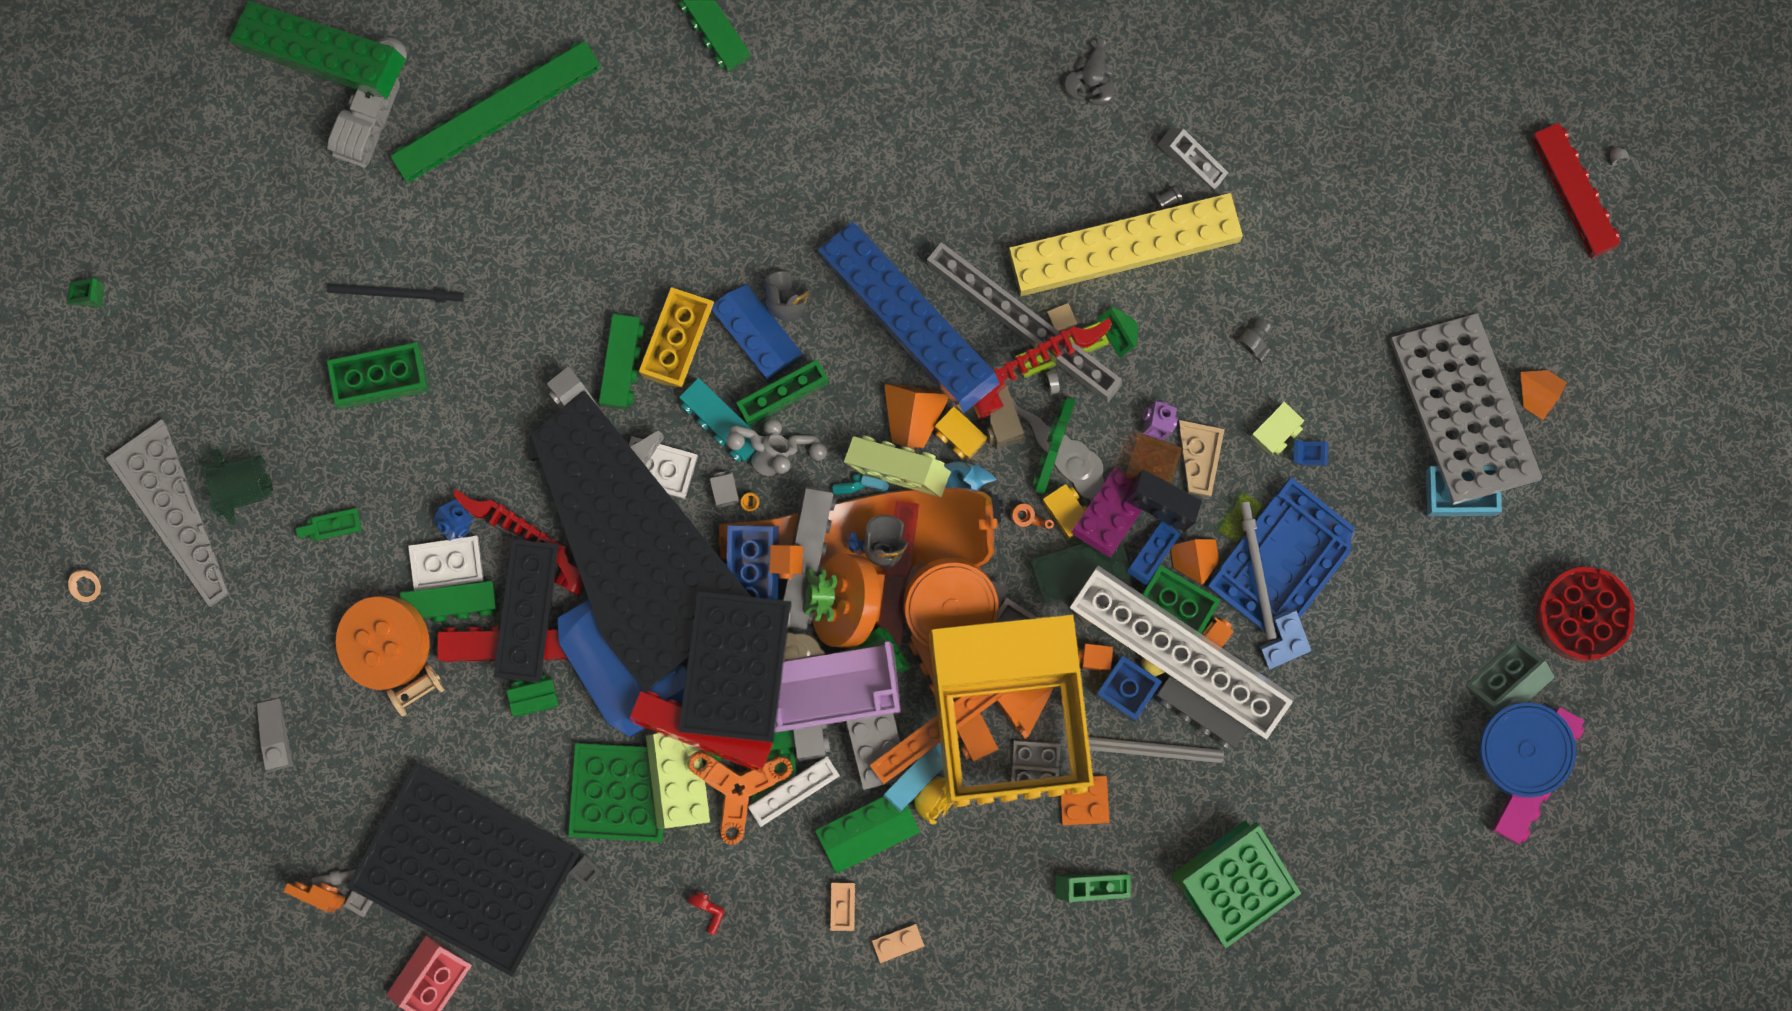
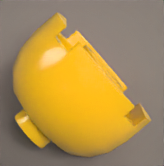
[914,776,952,824]

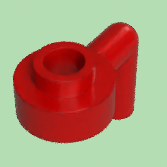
[687,891,724,936]

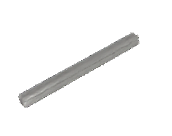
[1088,737,1224,763]

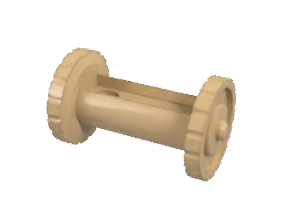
[386,664,445,717]

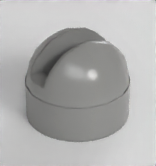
[1610,147,1630,166]

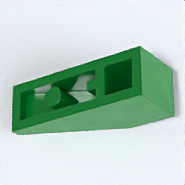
[1055,873,1131,902]

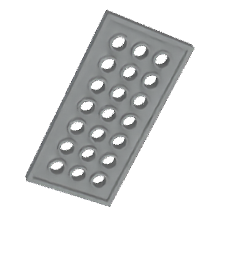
[1390,313,1542,505]

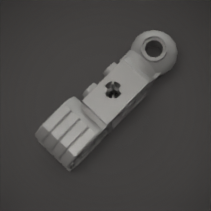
[327,37,407,168]

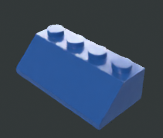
[711,284,803,382]

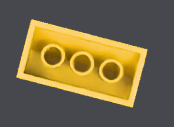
[639,287,714,387]

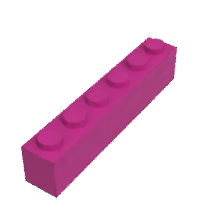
[1491,707,1585,845]

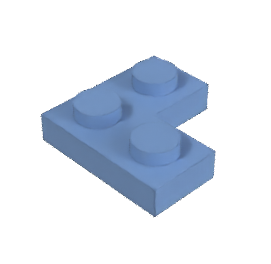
[1259,608,1311,670]

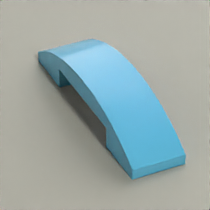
[884,743,961,812]

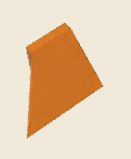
[1521,370,1567,420]
[1171,539,1219,585]

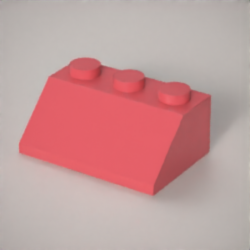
[386,936,472,1011]

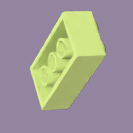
[844,435,951,497]
[646,733,710,829]

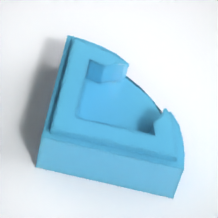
[861,475,889,493]

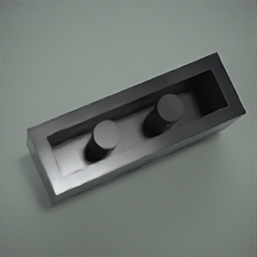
[1125,469,1202,532]

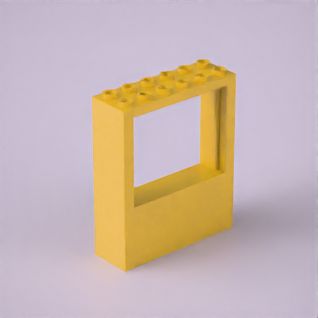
[928,615,1094,807]

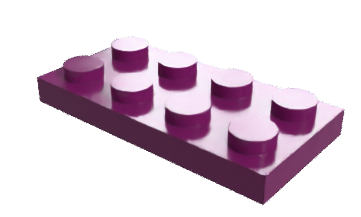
[1071,468,1142,558]

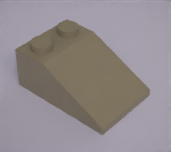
[986,380,1024,450]

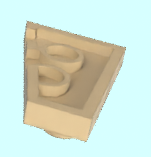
[1179,420,1224,497]

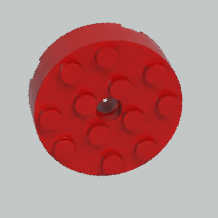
[1536,567,1635,662]

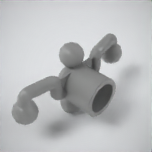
[726,419,827,476]

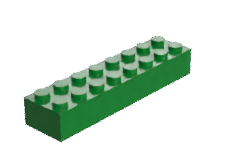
[229,1,406,99]

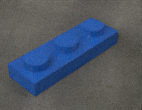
[1127,521,1181,585]

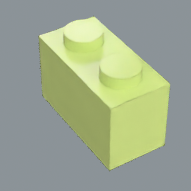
[1251,402,1304,457]

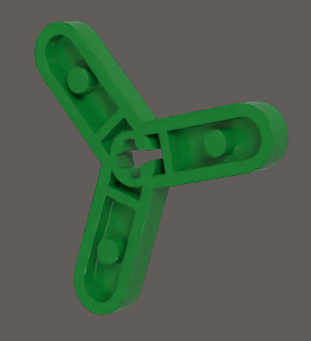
[1033,396,1076,495]

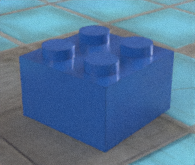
[1095,656,1162,722]

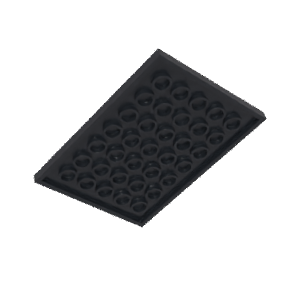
[346,763,581,977]

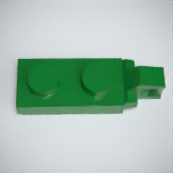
[296,508,363,541]

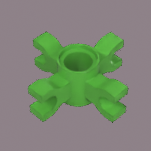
[803,569,837,621]

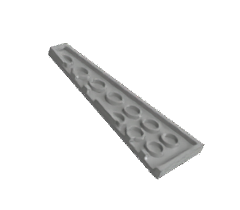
[106,419,230,607]

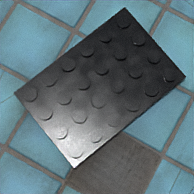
[679,591,792,743]

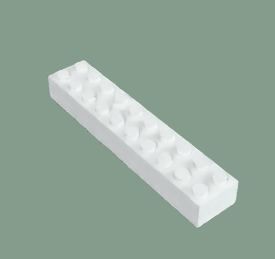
[1070,566,1294,740]

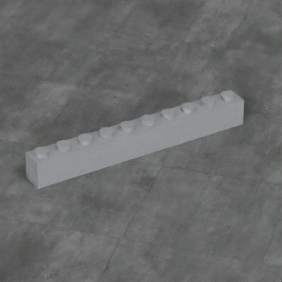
[927,242,1122,403]

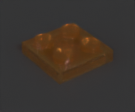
[1125,434,1183,484]

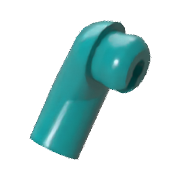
[833,474,865,495]

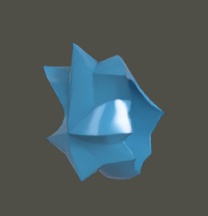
[944,460,997,491]

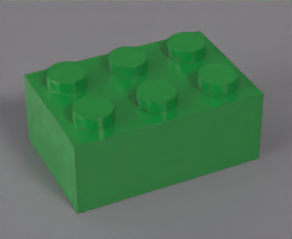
[1143,565,1221,634]

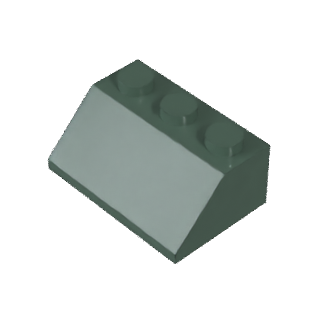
[1466,639,1555,715]

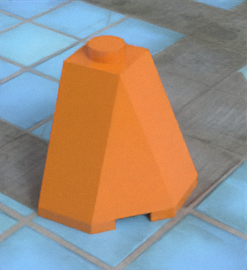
[885,384,949,450]
[996,688,1054,740]

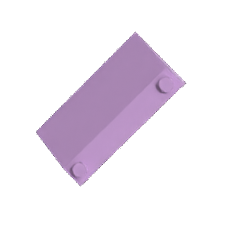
[775,641,901,732]

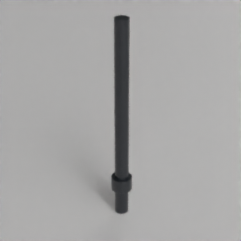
[327,284,465,303]

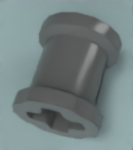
[1154,185,1183,210]

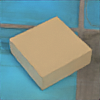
[1047,303,1077,332]

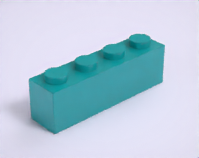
[679,378,756,464]

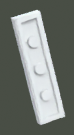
[748,756,840,827]

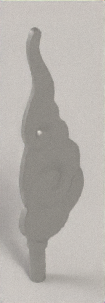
[1012,398,1104,502]

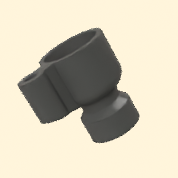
[1237,317,1273,363]

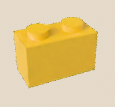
[935,407,987,460]
[1042,484,1087,540]

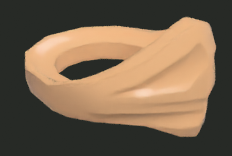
[68,569,101,602]

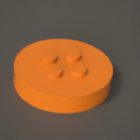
[812,553,880,648]
[903,558,999,648]
[336,595,429,690]

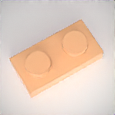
[831,883,855,931]
[872,924,924,963]

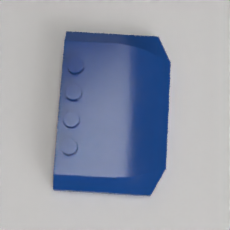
[1206,477,1355,634]
[558,600,687,738]

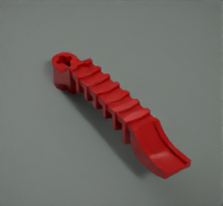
[973,318,1112,419]
[453,489,584,596]

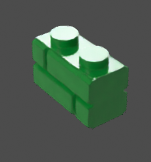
[507,675,560,718]

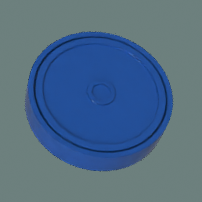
[1478,703,1576,798]

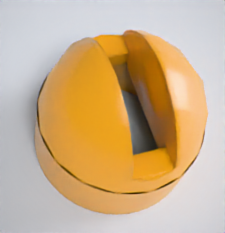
[741,492,760,511]

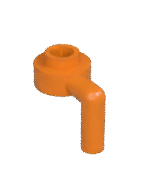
[1010,504,1054,529]

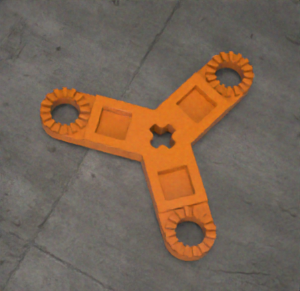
[688,751,792,845]

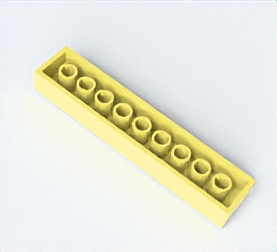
[1009,193,1243,297]

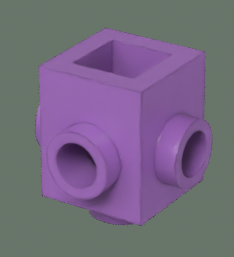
[1143,401,1178,441]

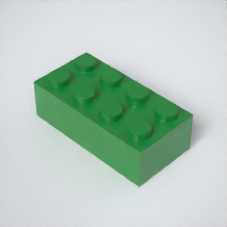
[327,342,430,410]

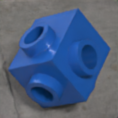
[433,499,473,541]

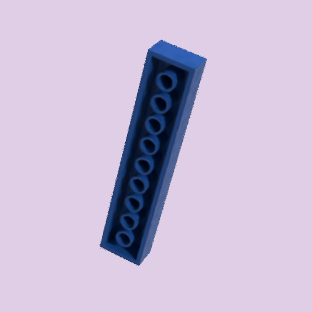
[818,222,999,413]

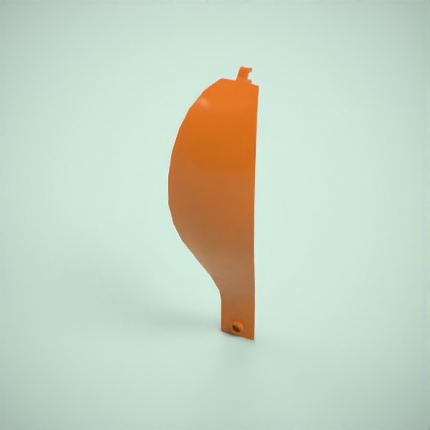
[718,487,997,578]

